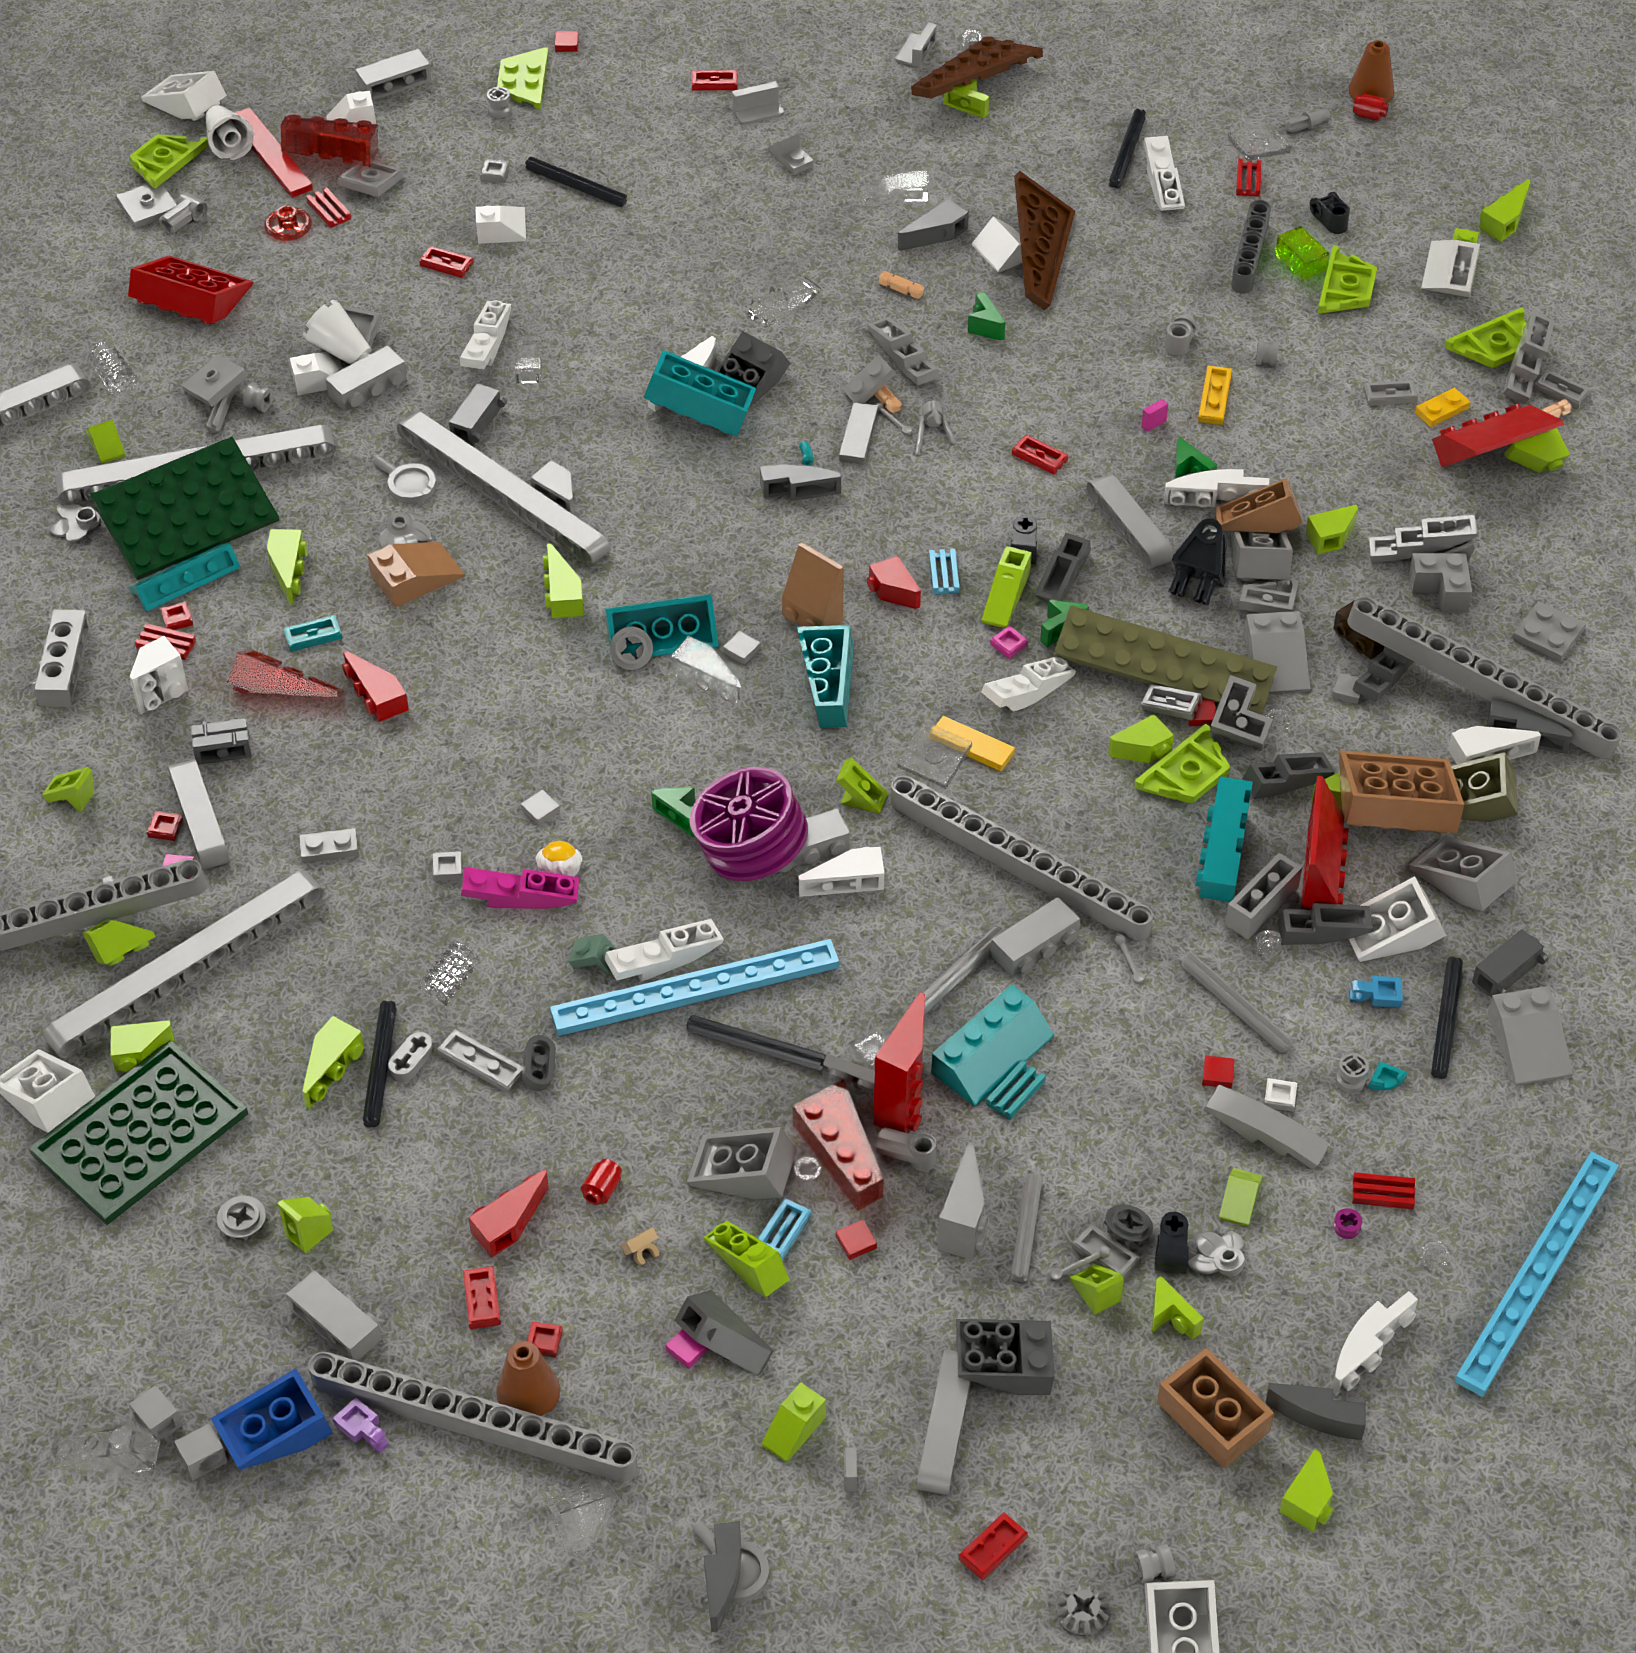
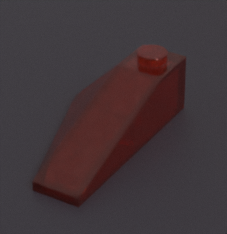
[227,649,344,697]

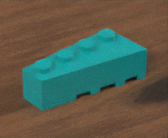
[797,625,854,728]
[1195,776,1253,902]

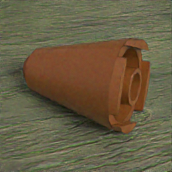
[1349,40,1395,103]
[496,1341,560,1416]

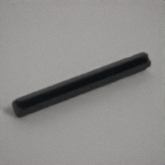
[1109,109,1146,189]
[525,156,627,207]
[1431,956,1463,1079]
[363,1000,397,1127]
[687,1015,826,1070]

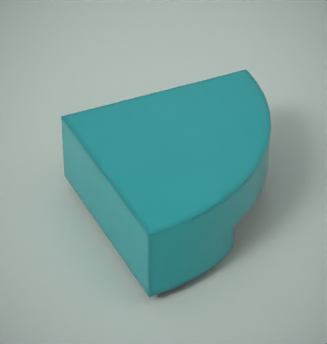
[1368,1061,1408,1090]

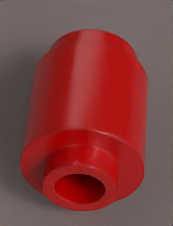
[1353,93,1389,121]
[581,1159,622,1205]

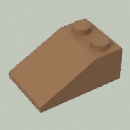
[1215,478,1303,533]
[368,542,465,608]
[782,542,844,627]

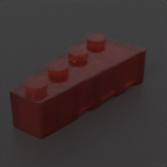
[281,114,378,167]
[793,1079,884,1211]

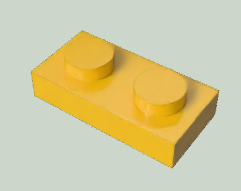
[1415,387,1471,427]

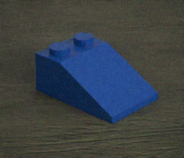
[211,1368,333,1470]

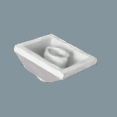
[326,91,379,148]
[476,206,526,244]
[288,352,342,395]

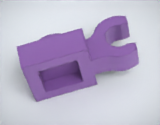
[332,1398,389,1453]

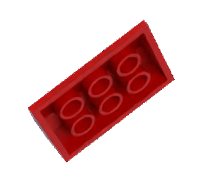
[128,255,253,324]
[1432,403,1564,467]
[1300,776,1349,910]
[874,992,925,1134]

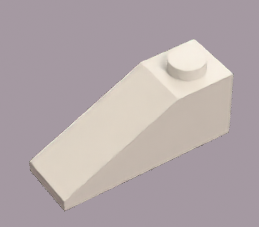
[1448,726,1541,764]
[799,847,884,897]

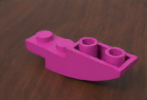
[461,867,579,909]

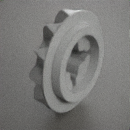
[610,627,653,670]
[217,1196,267,1241]
[1056,1583,1109,1635]

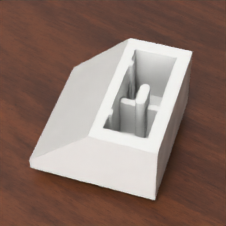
[1421,240,1480,298]
[130,636,188,714]

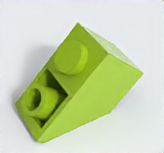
[1306,505,1358,554]
[82,919,156,966]

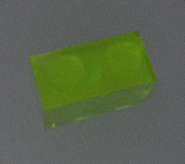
[1275,226,1330,280]

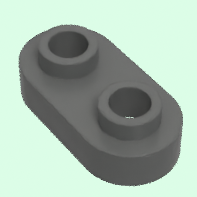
[522,1035,556,1091]

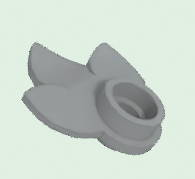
[48,504,100,542]
[379,512,431,548]
[1188,1231,1245,1277]

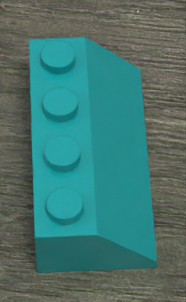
[643,350,756,436]
[604,593,719,662]
[931,984,1054,1107]

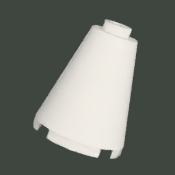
[206,105,254,160]
[302,300,372,365]

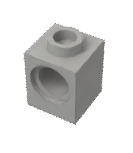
[129,1385,182,1444]
[174,1423,228,1481]

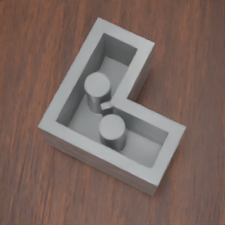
[1409,553,1472,613]
[1211,675,1273,750]

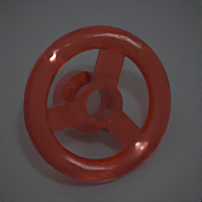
[264,205,312,241]

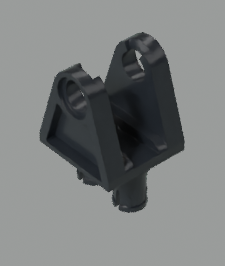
[1168,518,1227,605]

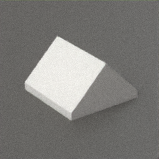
[972,216,1022,273]

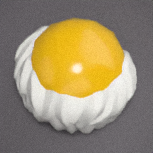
[535,840,582,876]

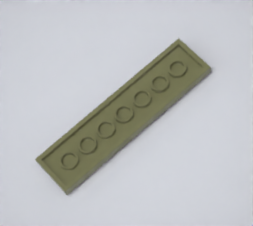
[1054,605,1278,715]

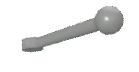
[875,402,912,436]
[1115,934,1145,984]
[1051,1246,1111,1281]

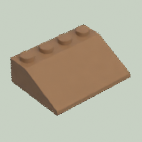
[1339,750,1464,834]

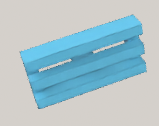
[929,549,959,594]
[758,1198,811,1260]

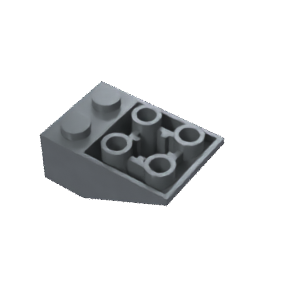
[716,331,791,408]
[956,1319,1055,1395]

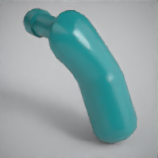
[799,441,814,466]

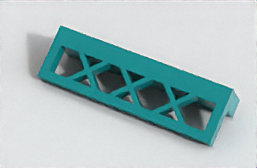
[129,543,241,611]

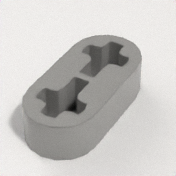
[389,1032,433,1082]

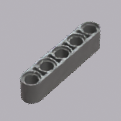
[1231,200,1271,294]

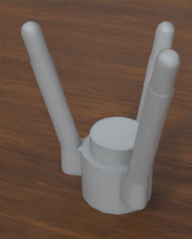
[915,400,956,456]

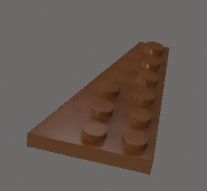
[911,36,1043,99]
[1014,171,1075,310]

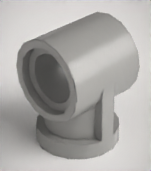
[1165,315,1197,356]

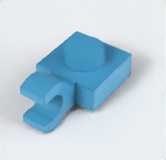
[1349,976,1403,1008]

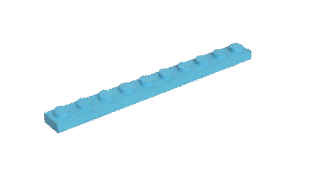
[550,939,839,1036]
[1454,1151,1619,1397]

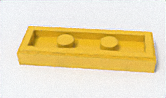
[1198,366,1232,425]
[929,716,1015,771]

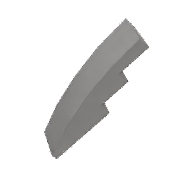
[1503,311,1555,404]
[867,317,940,386]
[1369,515,1477,563]
[1204,1085,1330,1169]

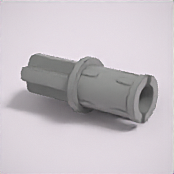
[1285,108,1330,133]

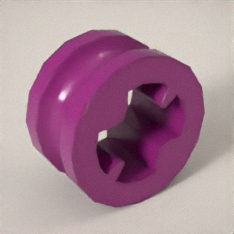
[1333,1208,1363,1239]

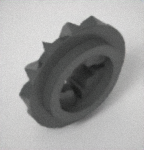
[1104,1204,1153,1246]

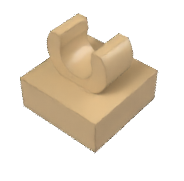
[620,1227,659,1265]

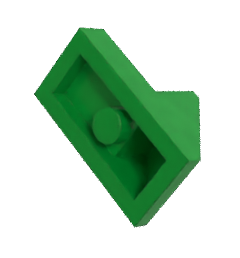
[968,291,1006,340]
[1175,437,1217,479]
[1040,600,1089,647]
[651,787,695,837]

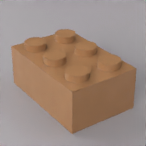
[1157,1348,1274,1468]

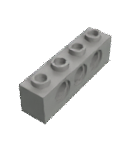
[32,609,90,707]

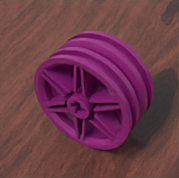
[690,767,808,881]

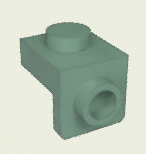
[568,934,616,973]

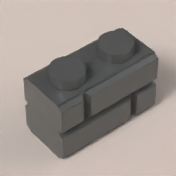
[191,718,252,765]

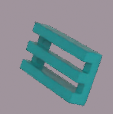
[283,615,342,652]
[986,1061,1046,1120]

